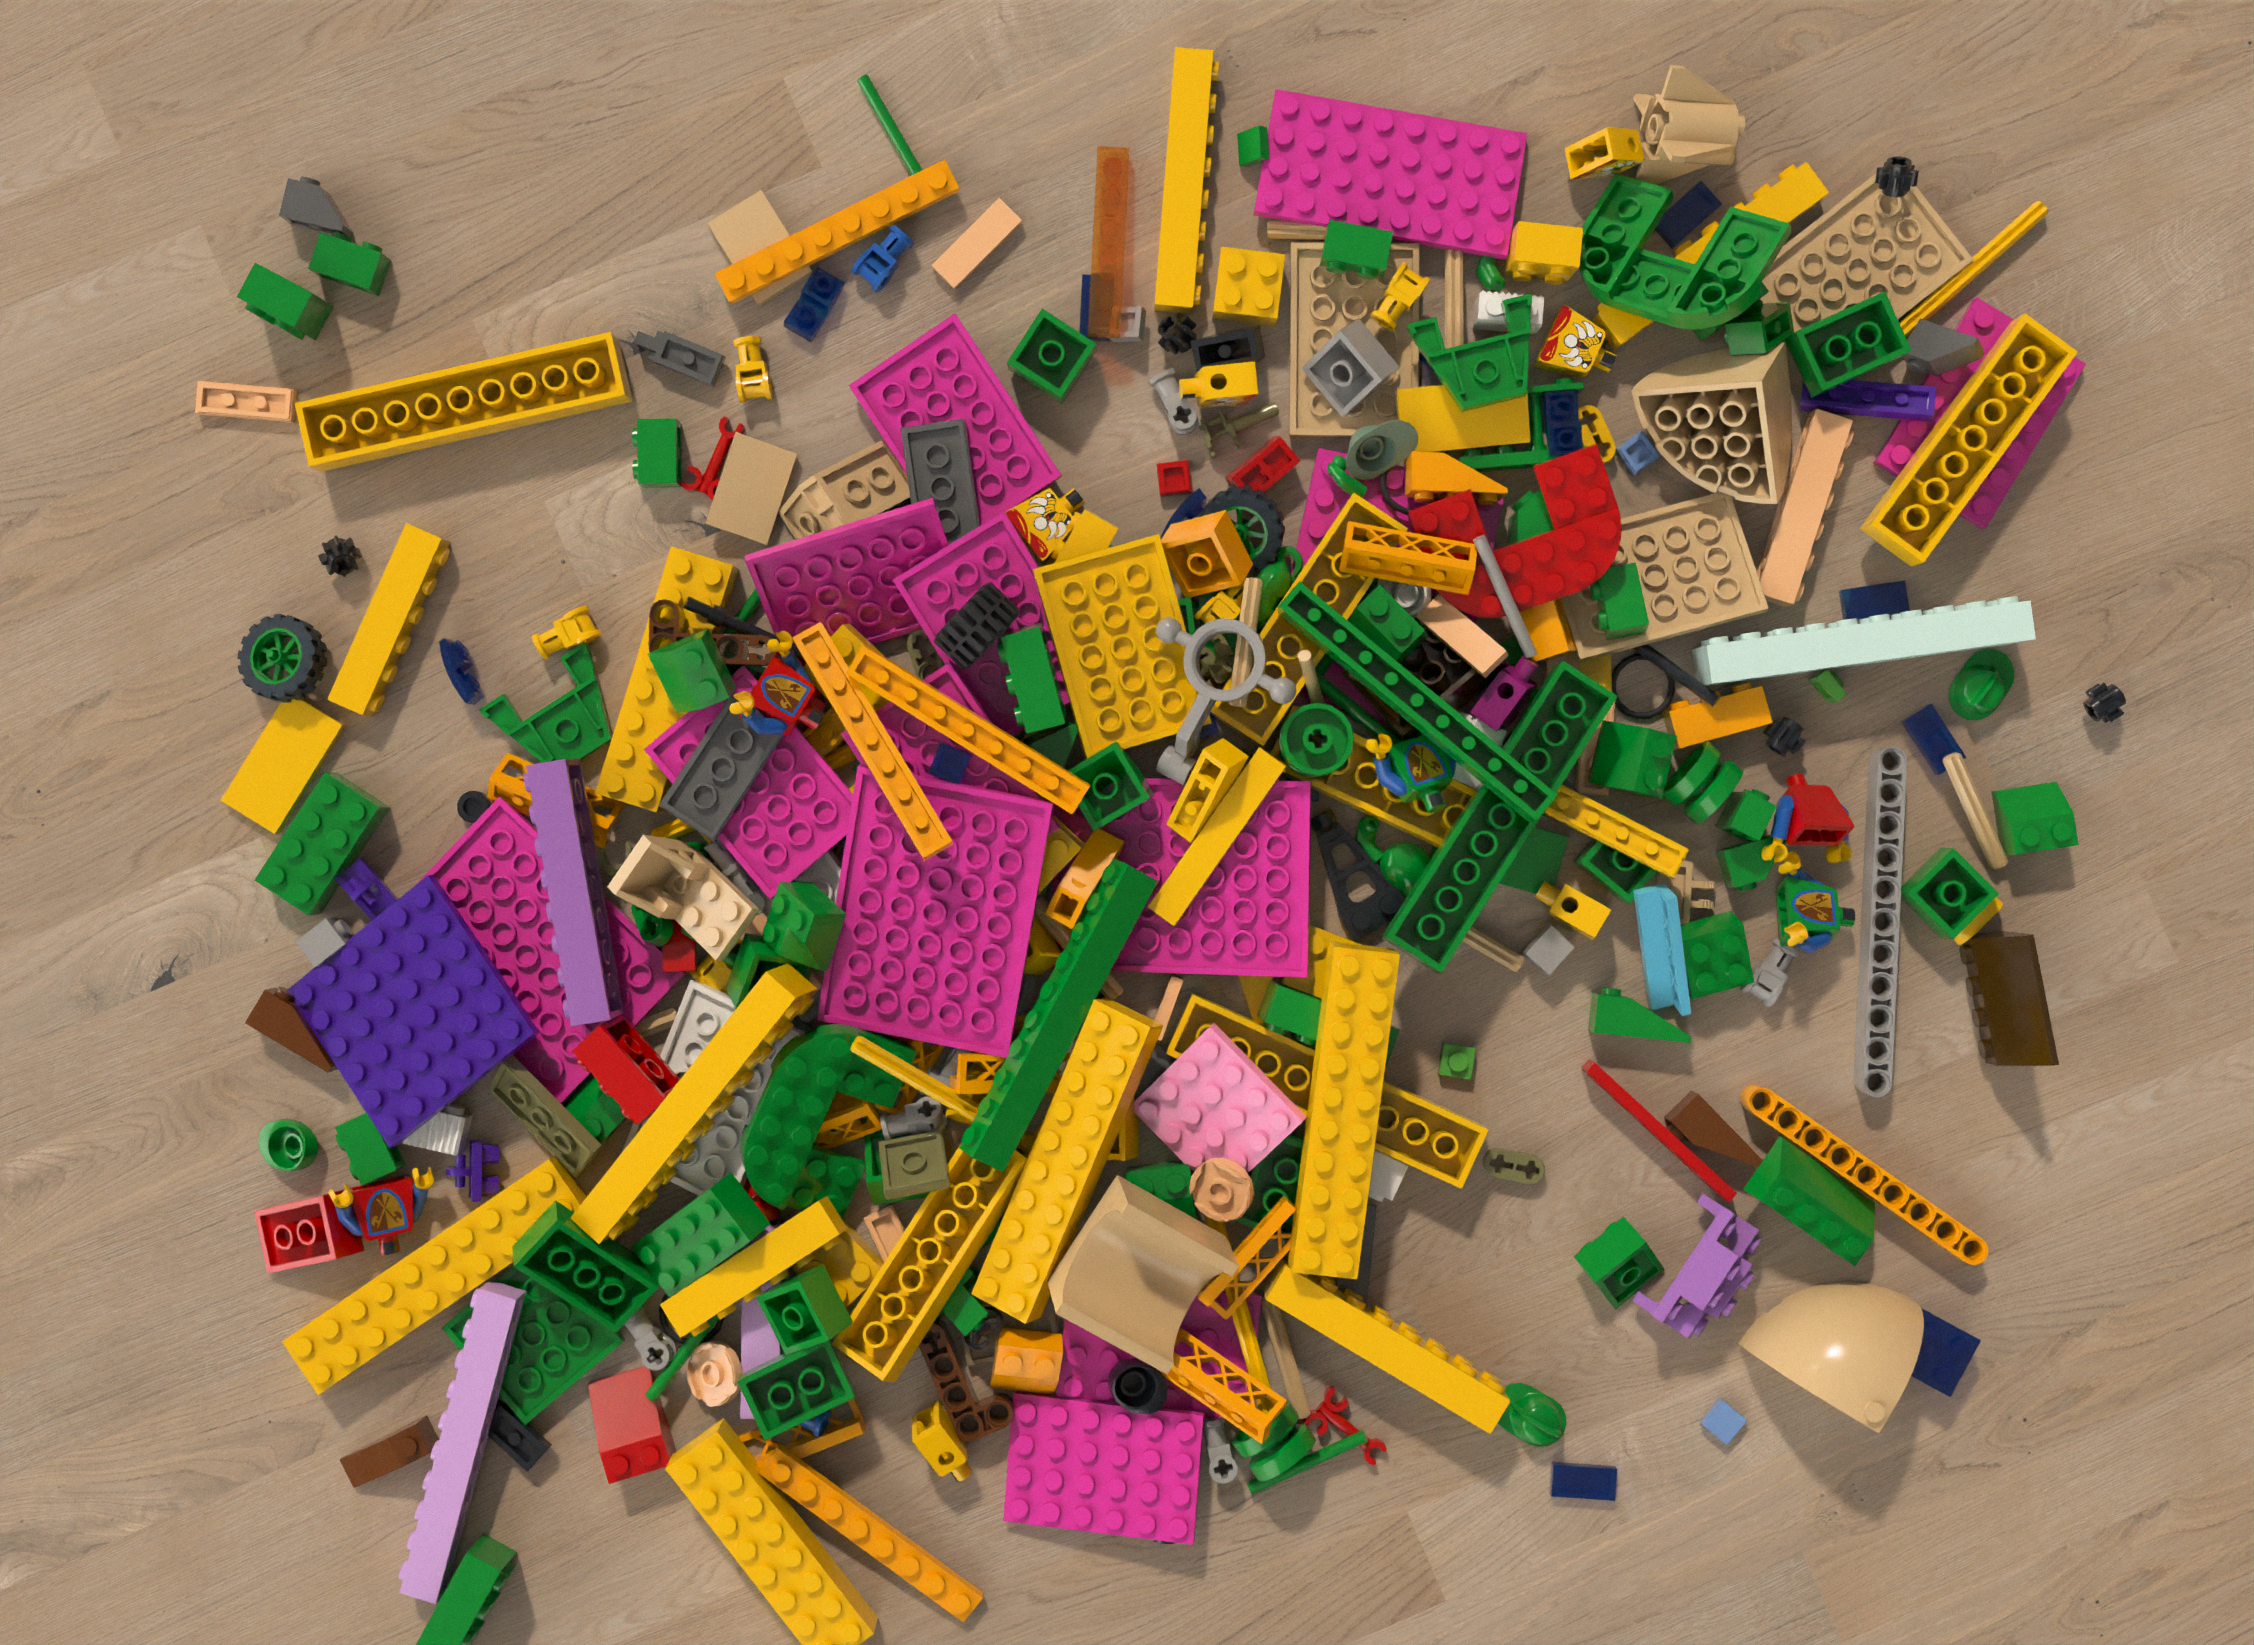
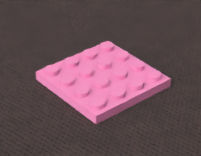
[1134,1023,1307,1173]

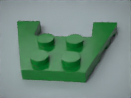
[1407,293,1532,412]
[479,642,612,763]

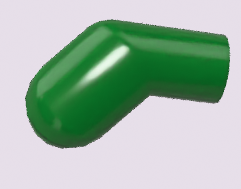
[1476,256,1505,292]
[1327,455,1367,498]
[1355,816,1384,864]

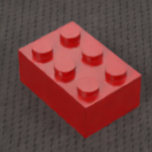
[572,1014,680,1125]

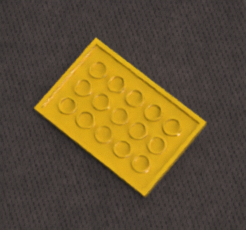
[1032,534,1212,759]

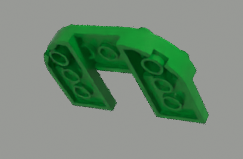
[1579,173,1792,330]
[740,1024,917,1219]

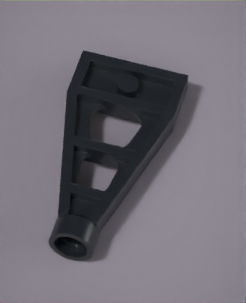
[1311,808,1405,942]

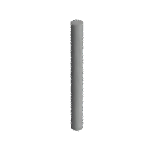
[1473,535,1537,658]

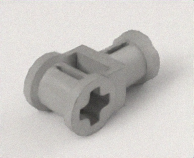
[1149,368,1198,435]
[1740,939,1800,1007]
[880,1096,948,1140]
[623,1305,677,1370]
[1204,1416,1238,1484]

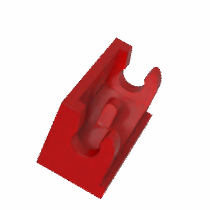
[1225,436,1300,492]

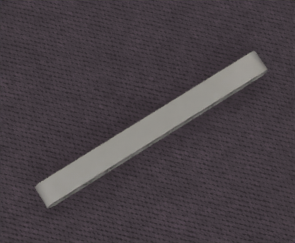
[1854,747,1907,1098]

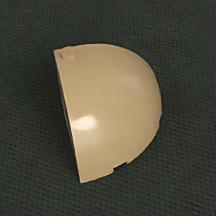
[1631,342,1792,504]
[1738,1281,1924,1433]

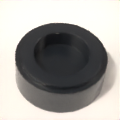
[457,791,492,823]

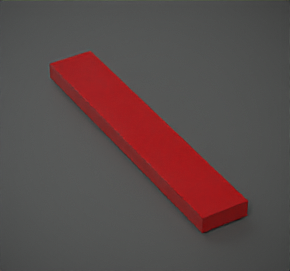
[1581,1060,1737,1202]

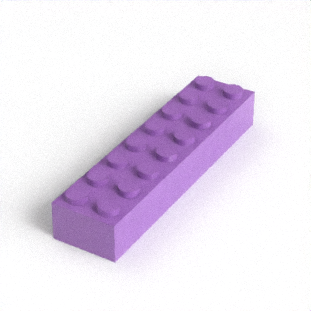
[523,759,624,1026]

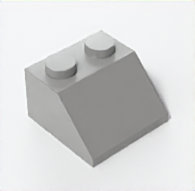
[1301,318,1400,418]

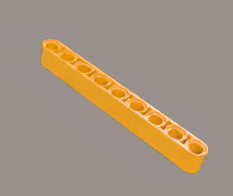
[1740,1085,1988,1265]

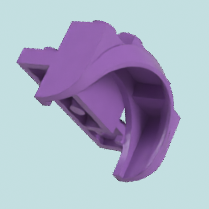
[1632,1194,1762,1339]

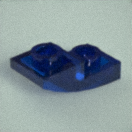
[784,266,845,342]
[1543,390,1582,457]
[1160,488,1207,539]
[439,638,484,705]

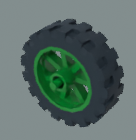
[1200,486,1285,575]
[237,614,328,703]

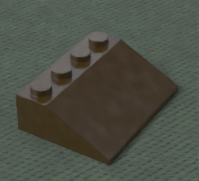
[1342,592,1509,742]
[1959,930,2059,1066]

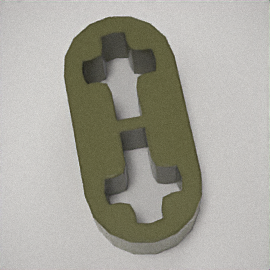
[1483,1148,1545,1184]

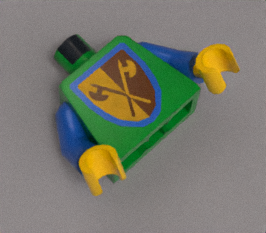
[1366,734,1456,813]
[1775,851,1855,953]

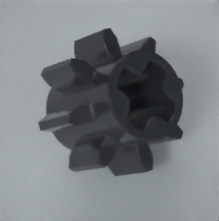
[1875,156,1919,197]
[1158,313,1197,355]
[318,535,362,577]
[2083,682,2126,723]
[1763,717,1806,757]

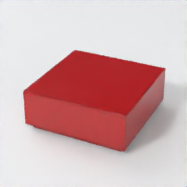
[1156,460,1192,497]

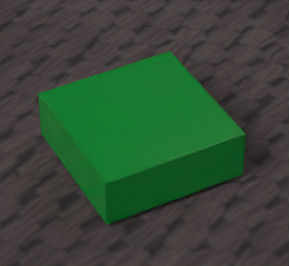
[1237,126,1269,167]

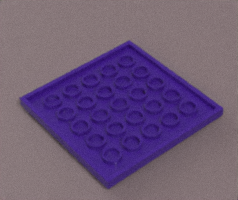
[287,875,540,1148]

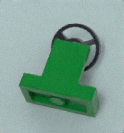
[935,1265,1003,1350]

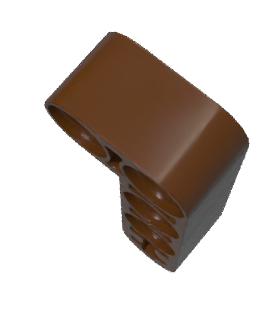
[648,599,780,666]
[919,1319,1014,1442]

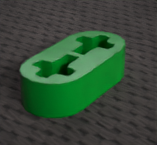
[631,904,673,946]

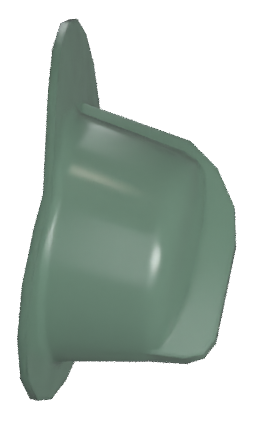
[1346,420,1418,480]

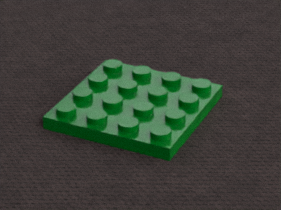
[441,1266,625,1425]

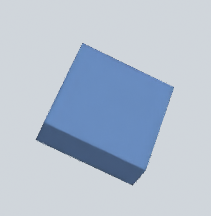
[1615,430,1660,476]
[1700,1398,1747,1445]

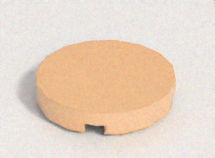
[1189,1157,1254,1222]
[686,1340,742,1407]

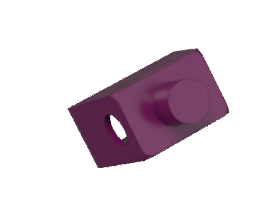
[1470,655,1539,731]

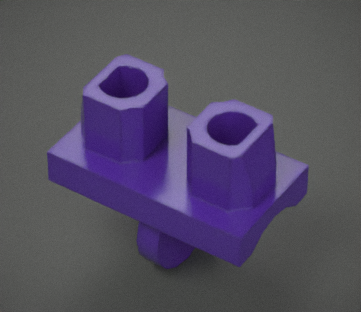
[335,858,398,921]
[446,1139,500,1202]

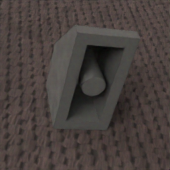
[279,177,353,238]
[1903,319,1985,376]

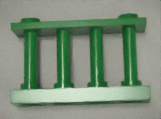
[1458,378,1588,472]

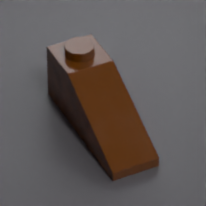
[245,986,338,1073]
[1664,1091,1763,1167]
[339,1415,439,1488]

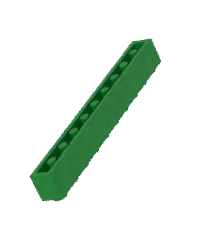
[1278,581,1558,824]
[959,858,1158,1172]

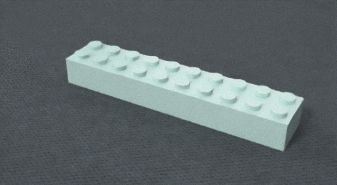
[1692,596,2036,686]

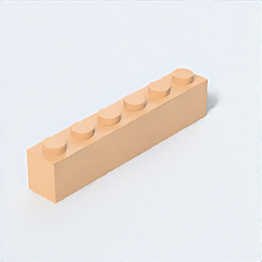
[1757,409,1854,607]

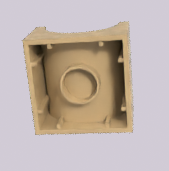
[1047,1175,1239,1374]

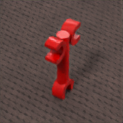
[680,416,745,501]
[1304,1386,1387,1465]

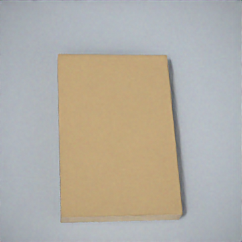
[707,190,813,307]
[705,432,797,545]

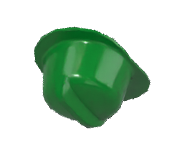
[1948,649,2014,720]
[1498,1383,1566,1447]

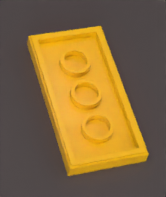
[1396,385,1530,452]
[220,699,346,834]

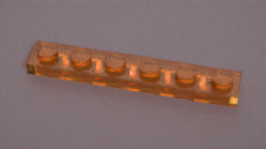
[1088,146,1130,339]

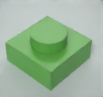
[1808,669,1847,704]
[1438,1042,1476,1080]

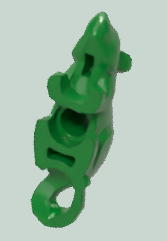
[1239,546,1303,634]

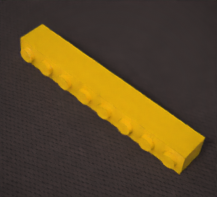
[1154,47,1219,314]
[1592,161,1829,351]

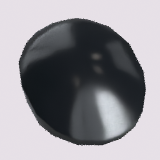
[1108,1358,1168,1414]

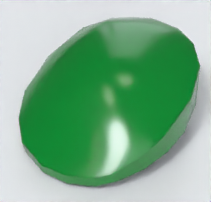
[1380,842,1431,897]
[258,1118,318,1171]

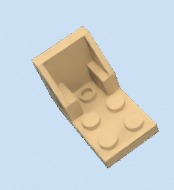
[778,439,911,539]
[607,835,760,961]

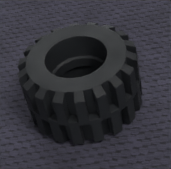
[934,582,1020,669]

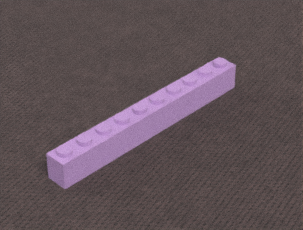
[399,1280,526,1604]

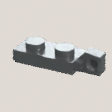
[634,331,726,387]

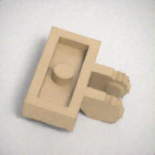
[1657,861,1715,924]

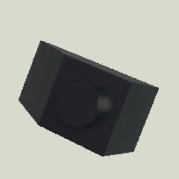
[1190,325,1265,372]

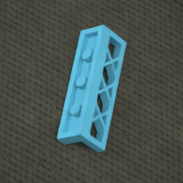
[1633,883,1691,1016]

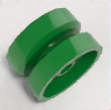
[1278,703,1354,778]
[1663,741,1743,824]
[1232,1400,1316,1481]

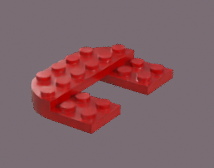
[1408,443,1622,618]

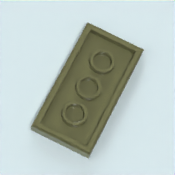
[489,1054,602,1179]

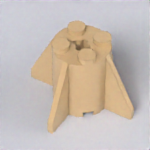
[1633,65,1745,185]

